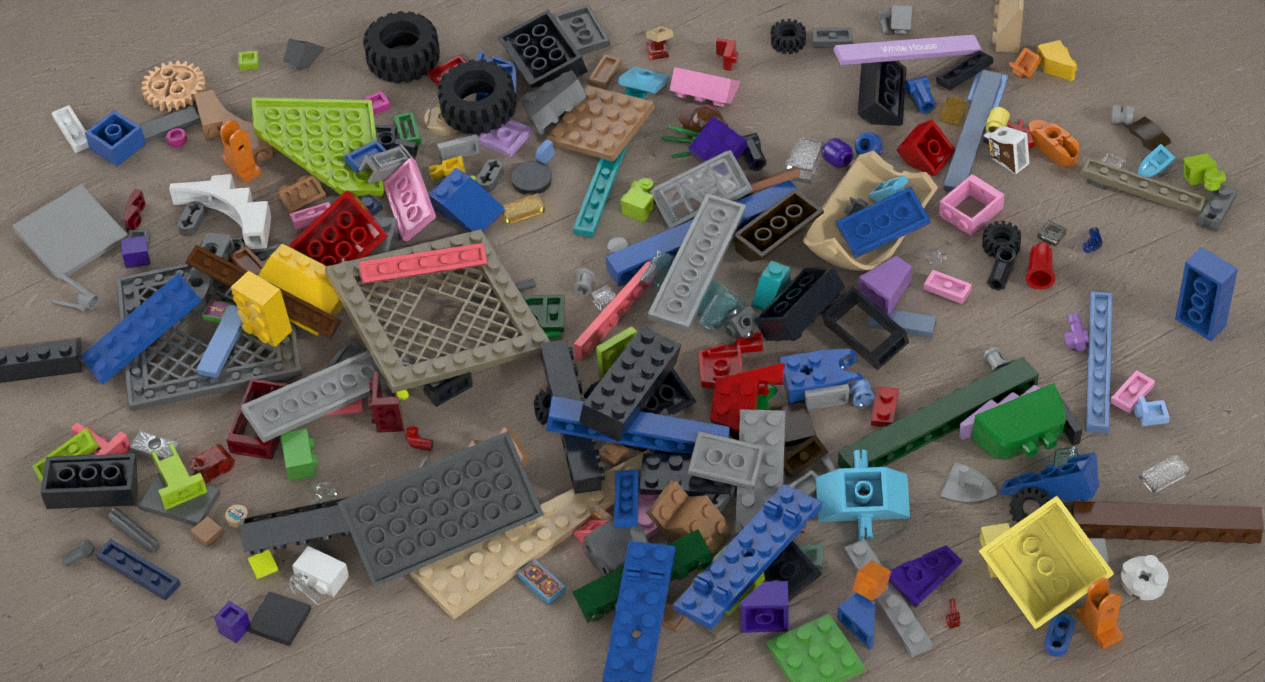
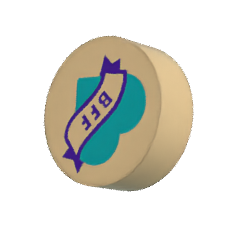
[225,504,249,527]

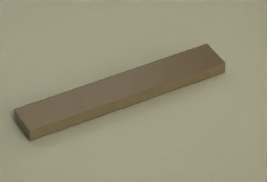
[1080,157,1207,216]

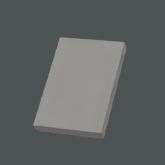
[688,431,765,490]

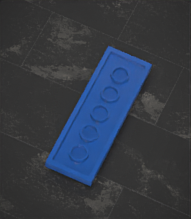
[80,273,202,385]

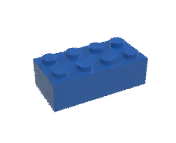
[1175,247,1238,341]

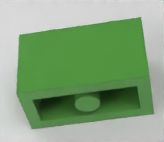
[281,428,318,481]

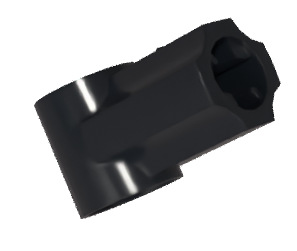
[377,131,418,159]
[741,133,766,171]
[987,246,1016,291]

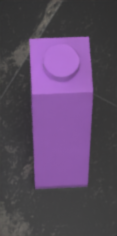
[858,256,912,315]

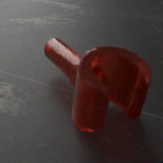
[945,598,961,629]

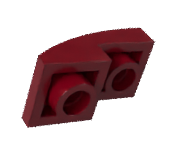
[124,189,146,232]

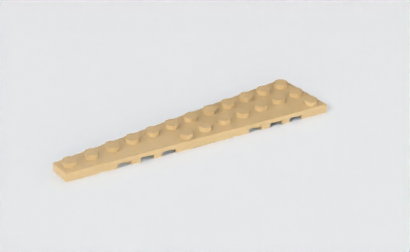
[410,449,654,620]

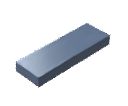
[868,309,936,338]

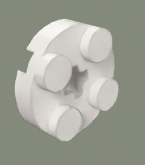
[1120,555,1169,600]

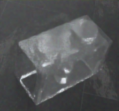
[785,137,823,185]

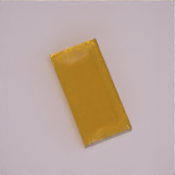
[502,193,545,224]

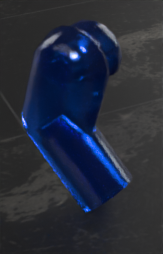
[1082,227,1103,253]

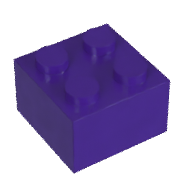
[688,116,748,176]

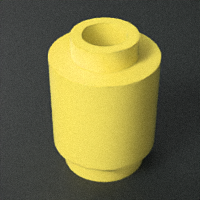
[985,107,1010,133]

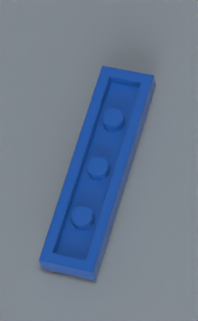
[614,470,639,528]

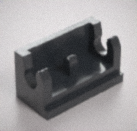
[423,372,473,407]

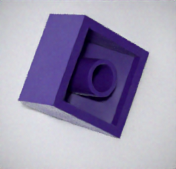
[741,580,789,633]

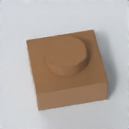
[599,441,629,467]

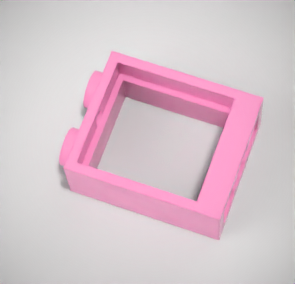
[939,174,1005,236]

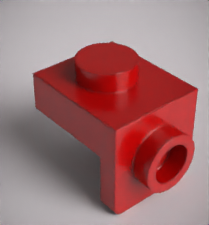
[716,38,738,71]

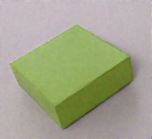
[238,51,259,71]

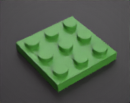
[767,613,865,682]

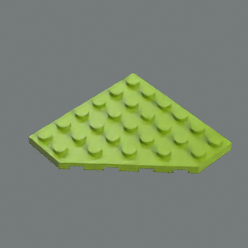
[251,98,384,196]

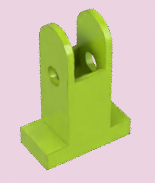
[150,443,207,510]

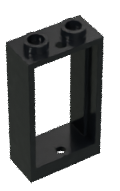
[822,287,909,370]

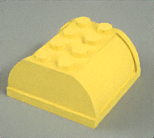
[979,496,1114,630]

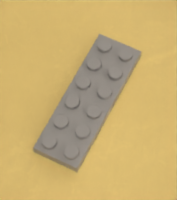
[735,410,785,537]

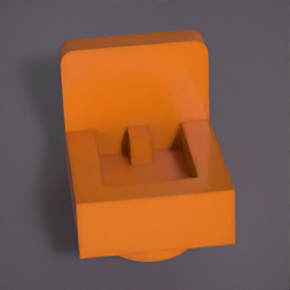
[1008,47,1043,79]

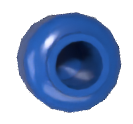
[855,132,884,156]

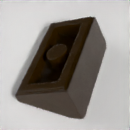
[784,434,829,478]

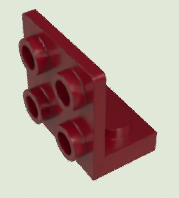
[368,371,404,433]

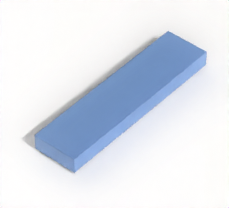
[196,305,242,378]

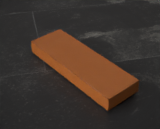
[744,166,800,196]

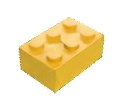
[231,271,292,347]

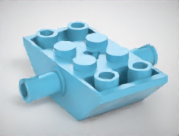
[816,450,910,541]

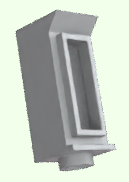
[358,144,413,184]

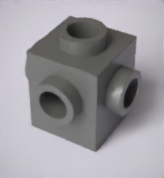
[721,305,757,339]

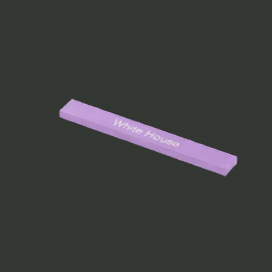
[833,35,982,65]

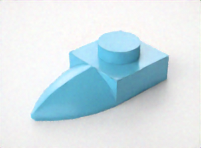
[1137,144,1176,178]

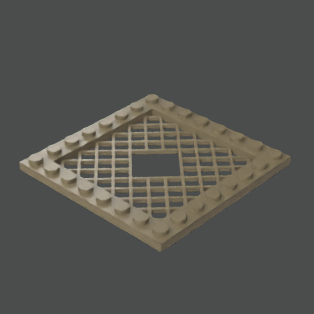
[325,229,550,393]

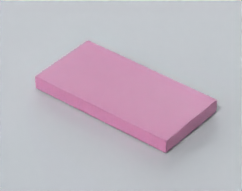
[383,158,436,242]

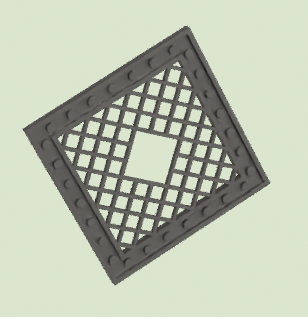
[116,244,303,411]

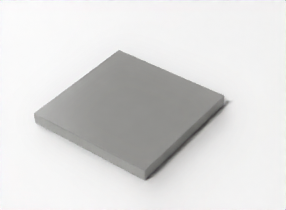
[12,184,128,281]

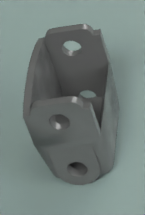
[583,520,650,576]

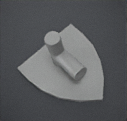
[940,462,998,503]

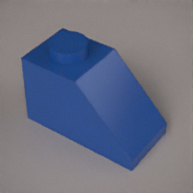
[838,593,875,650]

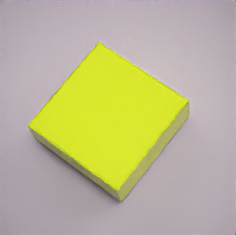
[248,549,278,579]

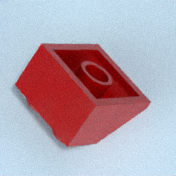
[896,119,956,176]

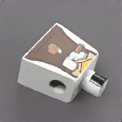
[983,126,1029,174]

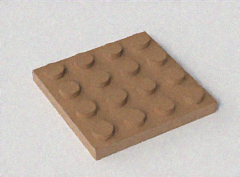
[546,86,655,162]

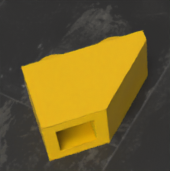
[1037,40,1077,81]

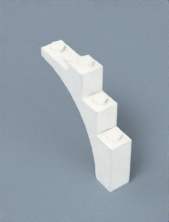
[169,174,271,249]

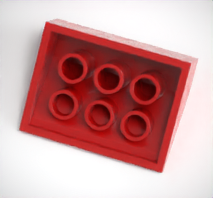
[288,190,388,266]

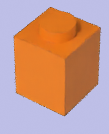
[852,560,891,601]

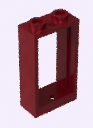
[226,379,289,460]

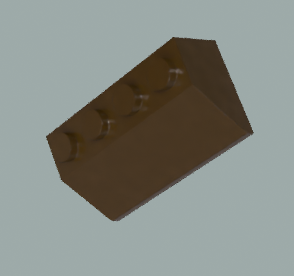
[733,189,824,262]

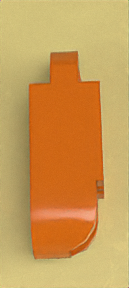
[1028,120,1080,167]

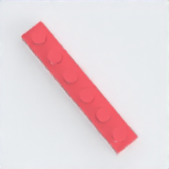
[358,243,487,284]
[574,261,656,361]

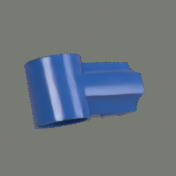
[905,76,936,114]

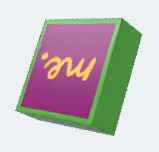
[202,299,230,323]

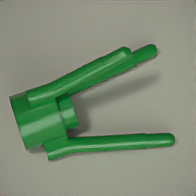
[662,125,699,159]

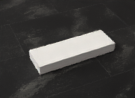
[51,105,89,153]

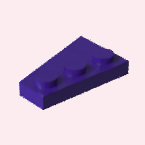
[888,545,963,608]

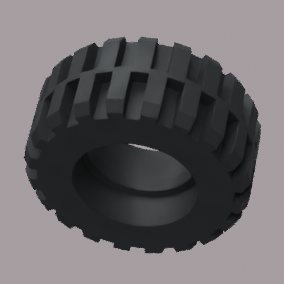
[363,11,440,83]
[437,59,516,135]

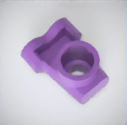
[1064,313,1089,351]

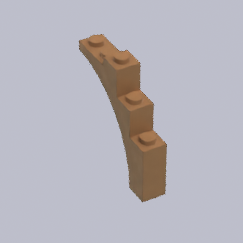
[194,89,279,163]

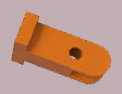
[220,120,261,184]
[1076,578,1123,650]

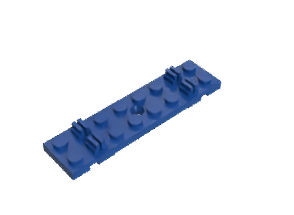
[673,484,822,630]
[602,541,676,682]

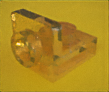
[940,96,967,127]

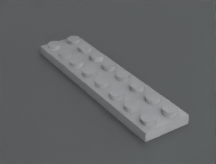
[647,193,746,332]
[241,340,412,443]

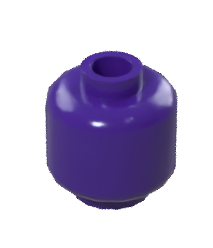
[822,138,853,168]

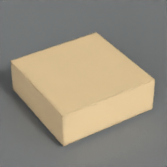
[646,26,673,42]

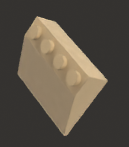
[992,0,1024,53]

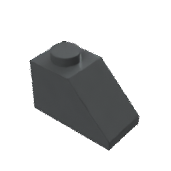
[283,39,324,70]

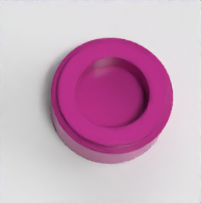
[166,128,187,147]

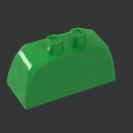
[971,383,1067,460]

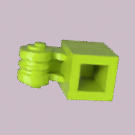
[1183,153,1226,191]
[620,178,654,223]

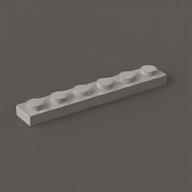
[844,539,933,658]

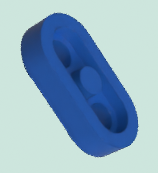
[1044,612,1075,657]

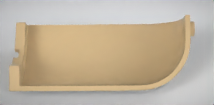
[803,150,938,271]

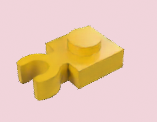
[429,155,465,180]

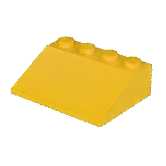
[258,244,344,336]

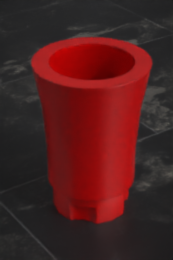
[1025,242,1056,290]

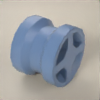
[849,379,875,407]

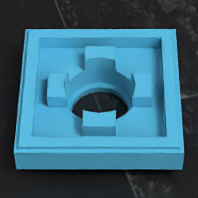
[618,66,670,94]

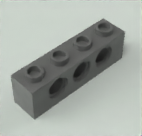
[186,232,235,312]

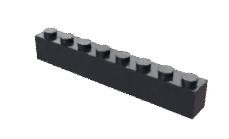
[540,339,605,494]

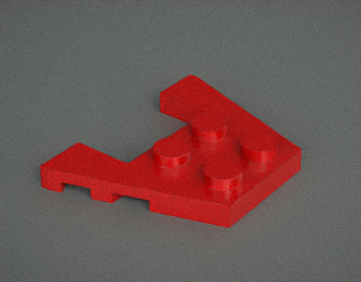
[698,332,769,396]
[710,363,785,433]

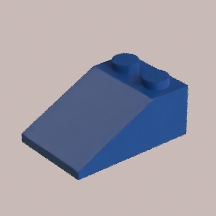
[428,168,505,232]

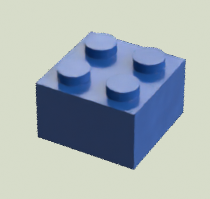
[85,110,146,167]

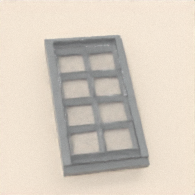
[650,150,753,229]

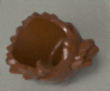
[678,103,729,139]

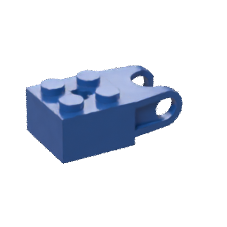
[780,349,863,405]

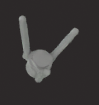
[52,269,99,312]

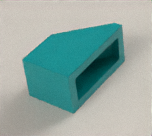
[752,261,790,311]

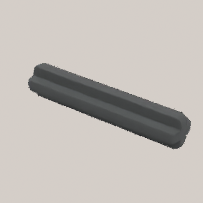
[108,508,160,553]

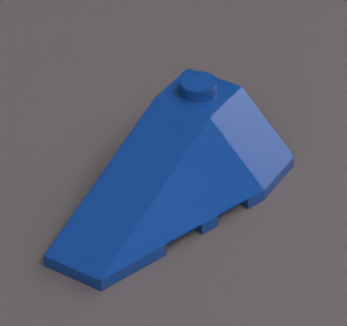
[999,452,1099,501]

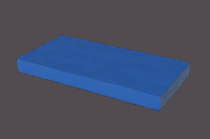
[836,187,931,259]

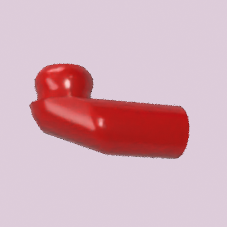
[405,426,433,451]

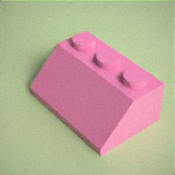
[669,67,741,107]

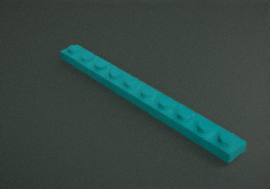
[573,87,648,238]

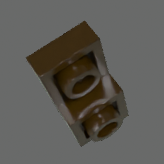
[1128,116,1171,151]

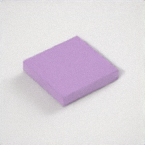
[478,118,533,158]

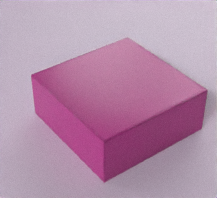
[364,91,391,115]

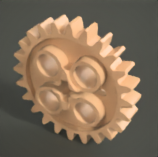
[141,60,206,112]

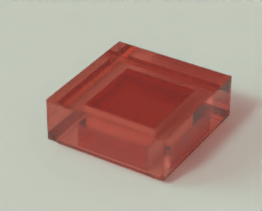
[646,40,669,60]

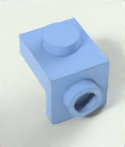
[1134,395,1170,426]

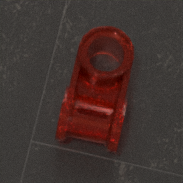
[190,445,235,484]

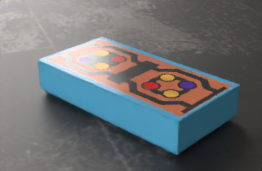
[517,559,566,605]

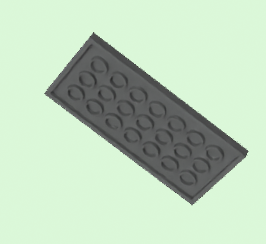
[338,431,544,588]

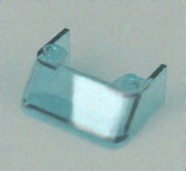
[640,250,746,331]

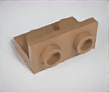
[277,175,326,215]

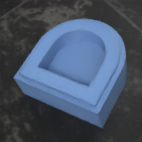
[535,139,555,164]

